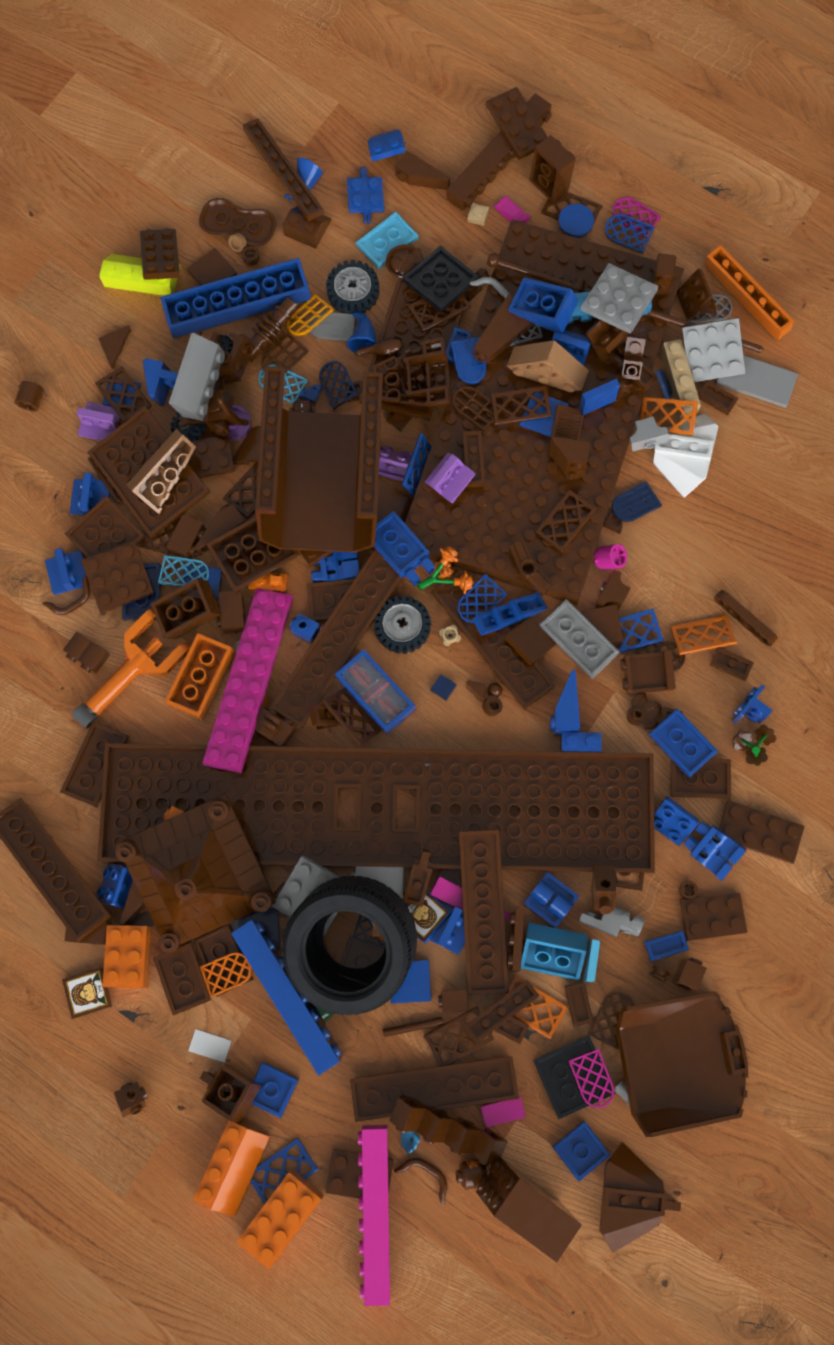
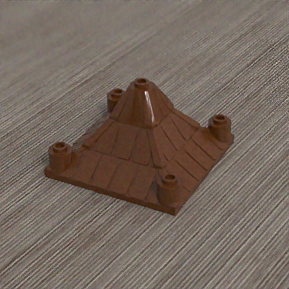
[115,794,277,953]

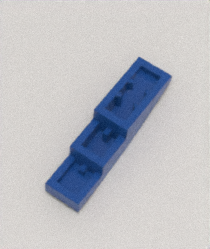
[472,593,548,636]

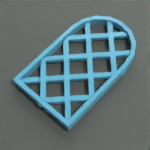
[258,365,308,404]
[158,555,209,587]

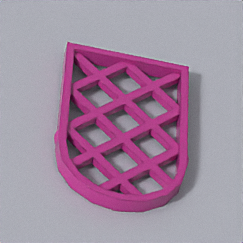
[613,197,661,239]
[568,1049,614,1108]

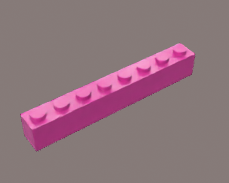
[358,1125,390,1306]

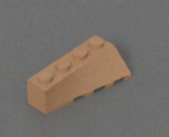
[126,429,196,514]

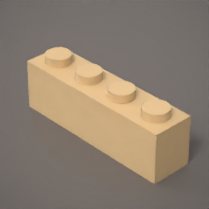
[660,339,701,418]

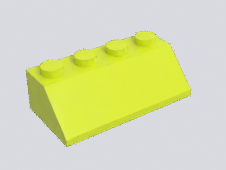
[99,254,181,296]

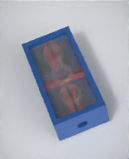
[335,649,416,735]

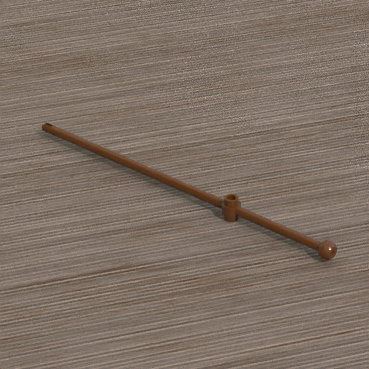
[487,253,763,353]

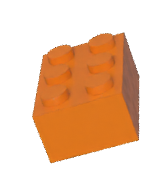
[102,925,152,988]

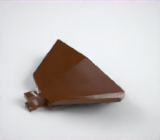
[599,1143,681,1253]

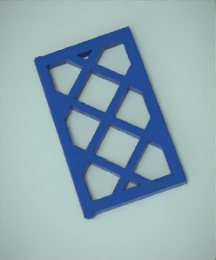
[402,433,432,498]
[618,609,664,653]
[251,1138,319,1204]

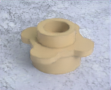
[439,625,461,646]

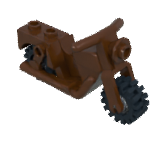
[170,332,255,441]

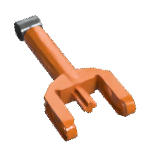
[71,608,191,729]

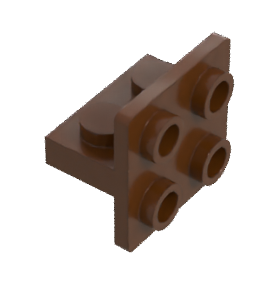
[677,269,717,320]
[586,319,629,362]

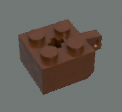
[200,1063,262,1123]

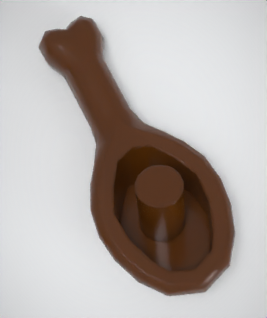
[355,338,403,357]

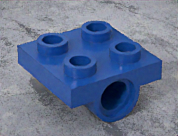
[524,872,579,928]

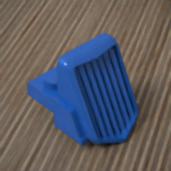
[143,358,178,406]

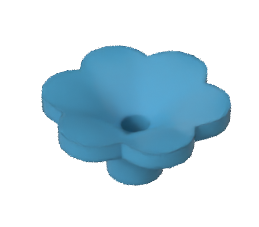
[401,1131,420,1153]

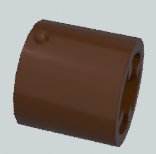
[15,381,45,411]

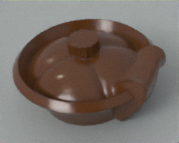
[386,244,424,278]

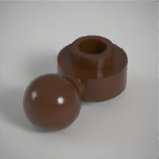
[482,683,503,716]

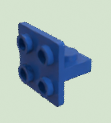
[552,330,591,366]
[70,473,110,516]
[45,548,90,595]
[732,684,773,724]
[654,796,699,846]
[97,863,133,909]
[430,902,465,955]

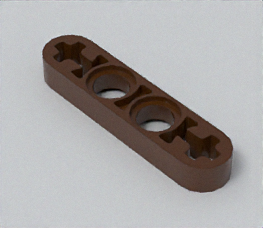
[714,590,778,646]

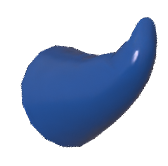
[284,158,323,201]
[347,312,377,355]

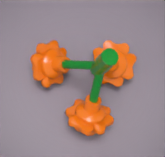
[417,546,473,594]

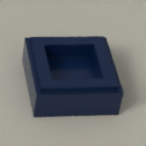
[430,674,457,701]

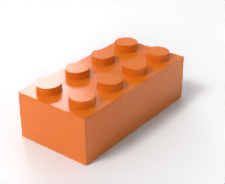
[164,633,235,721]
[237,1168,324,1270]

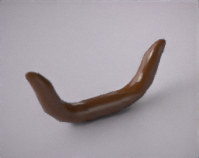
[42,575,90,615]
[394,1158,447,1204]

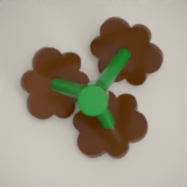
[733,725,777,766]

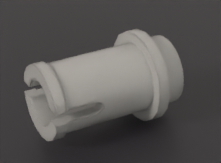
[614,1081,630,1106]

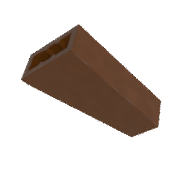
[472,295,535,364]

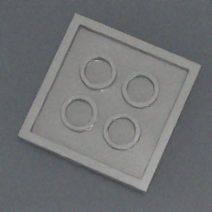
[581,263,658,334]
[682,317,745,382]
[272,855,339,937]

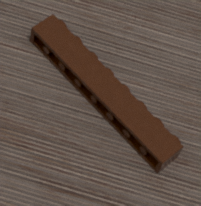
[446,93,552,211]

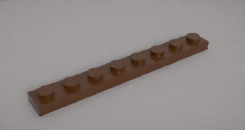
[243,119,324,221]

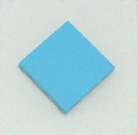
[583,939,600,983]

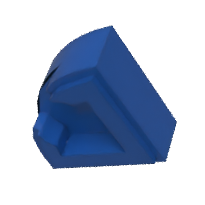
[298,385,322,404]

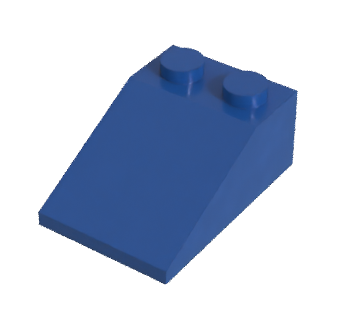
[508,278,578,333]
[549,670,580,736]

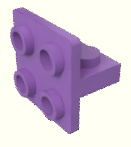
[77,402,123,441]
[379,446,412,481]
[425,453,475,503]

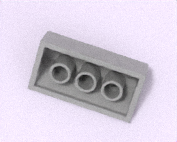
[169,333,225,421]

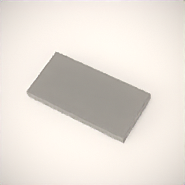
[716,355,798,408]
[539,599,620,679]

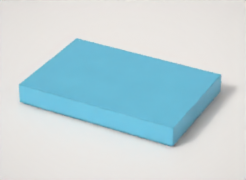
[355,212,419,270]

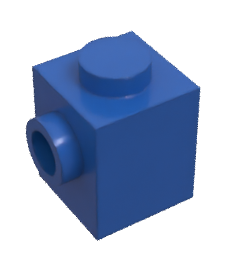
[289,613,321,644]

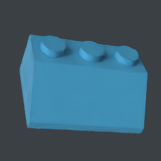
[521,922,588,981]

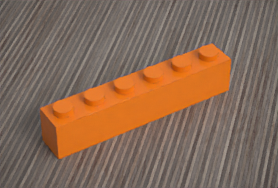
[705,245,794,341]

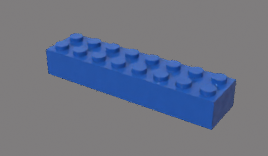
[160,258,311,339]
[231,920,342,1076]

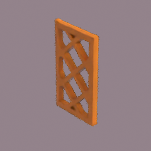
[640,397,698,435]
[670,615,737,655]
[503,975,568,1040]

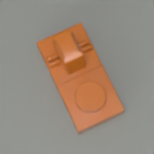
[248,572,288,594]

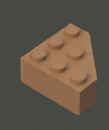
[507,340,589,392]

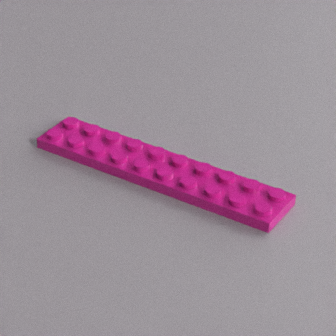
[203,588,293,773]

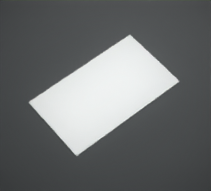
[188,1029,231,1063]

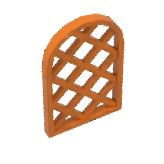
[200,952,253,998]

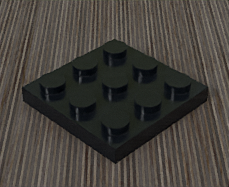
[403,246,479,313]
[533,1035,615,1119]

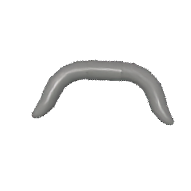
[470,277,511,299]

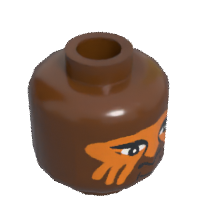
[455,1159,487,1190]

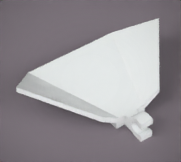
[653,413,718,498]

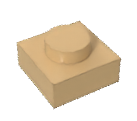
[467,203,489,226]

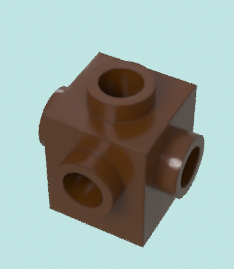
[114,1082,148,1117]

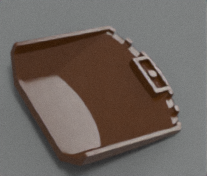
[616,991,748,1137]

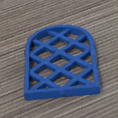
[605,214,655,254]
[458,574,507,623]

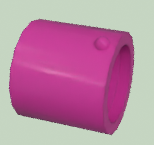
[594,544,627,570]

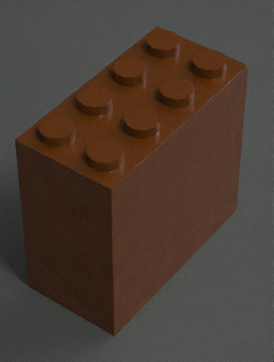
[476,1157,582,1263]

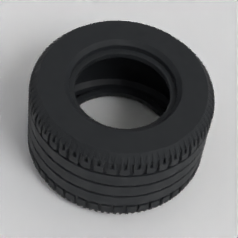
[282,876,417,1015]

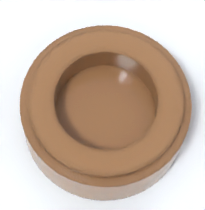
[228,233,247,252]

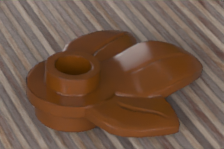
[627,693,662,730]

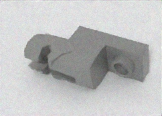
[577,906,645,937]

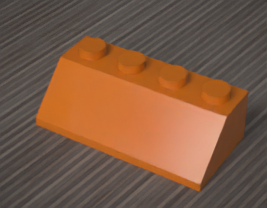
[193,1121,271,1217]

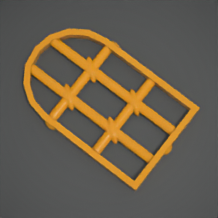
[287,294,334,336]

